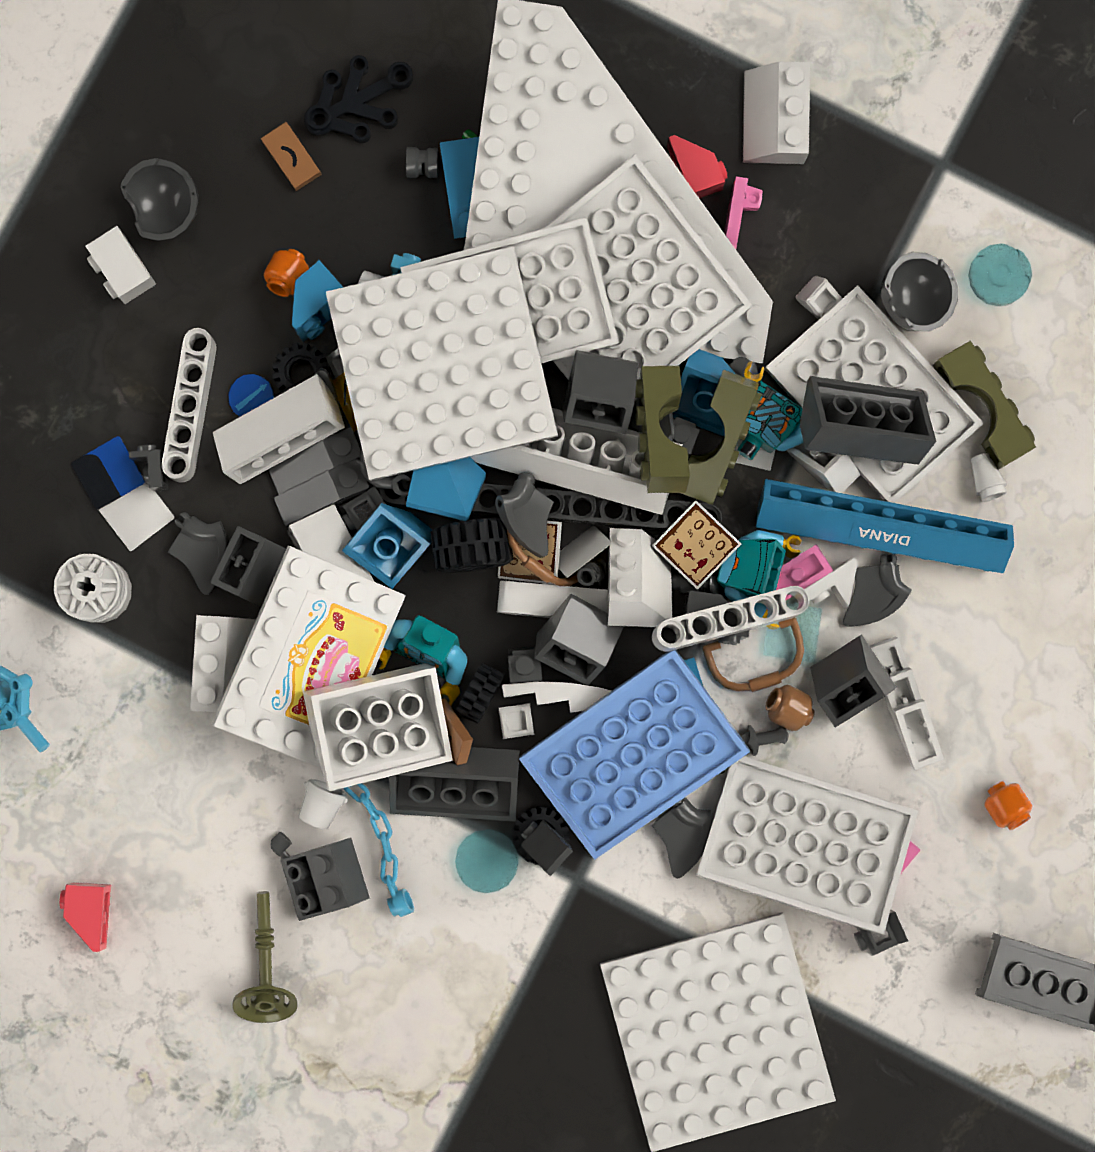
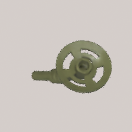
[233,891,297,1023]

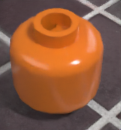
[264,249,309,297]
[984,781,1033,830]

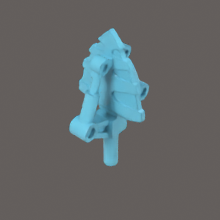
[0,666,50,752]

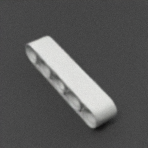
[162,328,216,483]
[497,581,608,618]
[652,586,810,652]

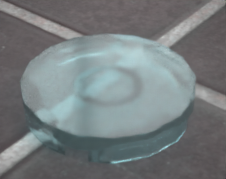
[968,243,1032,306]
[455,829,519,893]

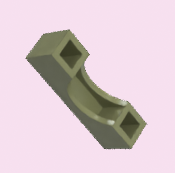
[933,340,1036,470]
[635,366,690,493]
[681,370,762,505]

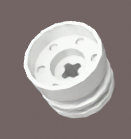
[54,554,132,623]

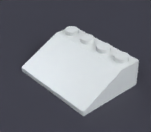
[303,663,453,791]

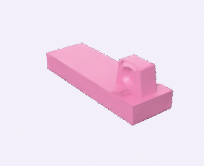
[724,176,763,249]
[766,544,834,610]

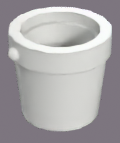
[299,779,348,829]

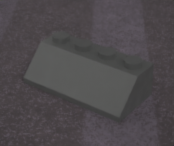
[800,376,937,465]
[389,747,520,821]

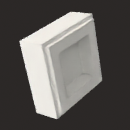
[499,703,534,739]

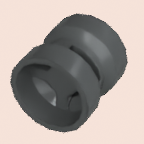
[406,147,439,179]

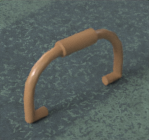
[507,530,590,586]
[702,617,804,692]

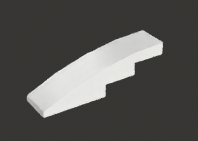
[870,636,944,770]
[502,682,611,713]

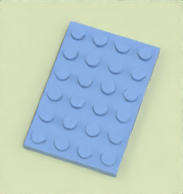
[519,650,750,860]

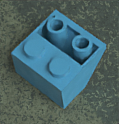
[292,260,343,342]

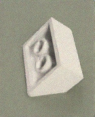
[743,61,810,164]
[608,528,672,627]
[190,615,256,712]

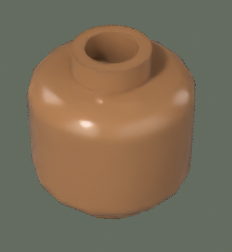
[765,685,815,731]

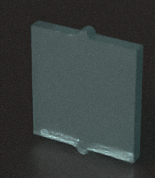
[763,602,822,663]

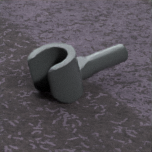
[271,832,292,859]

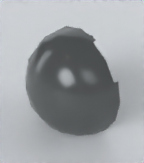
[120,158,199,241]
[880,251,958,331]

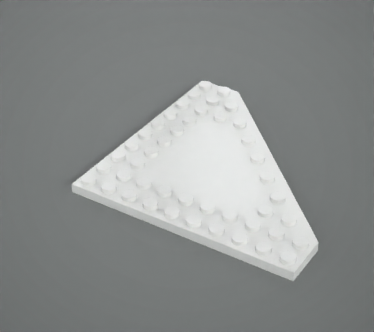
[464,0,773,363]

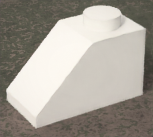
[787,443,861,493]

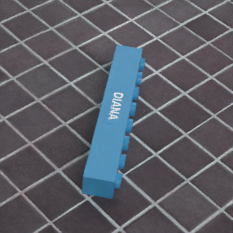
[756,479,1014,574]

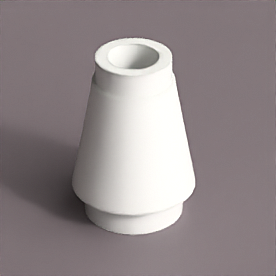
[971,453,1007,502]

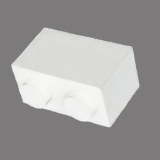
[86,226,156,304]

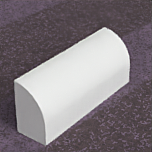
[213,374,345,484]
[287,504,374,582]

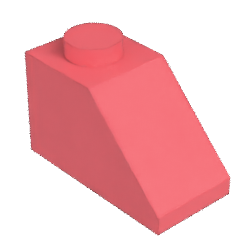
[667,135,728,198]
[59,882,111,952]

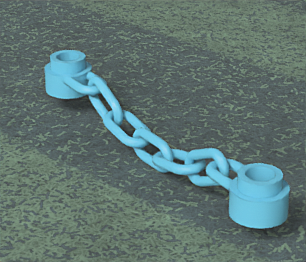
[343,783,414,917]

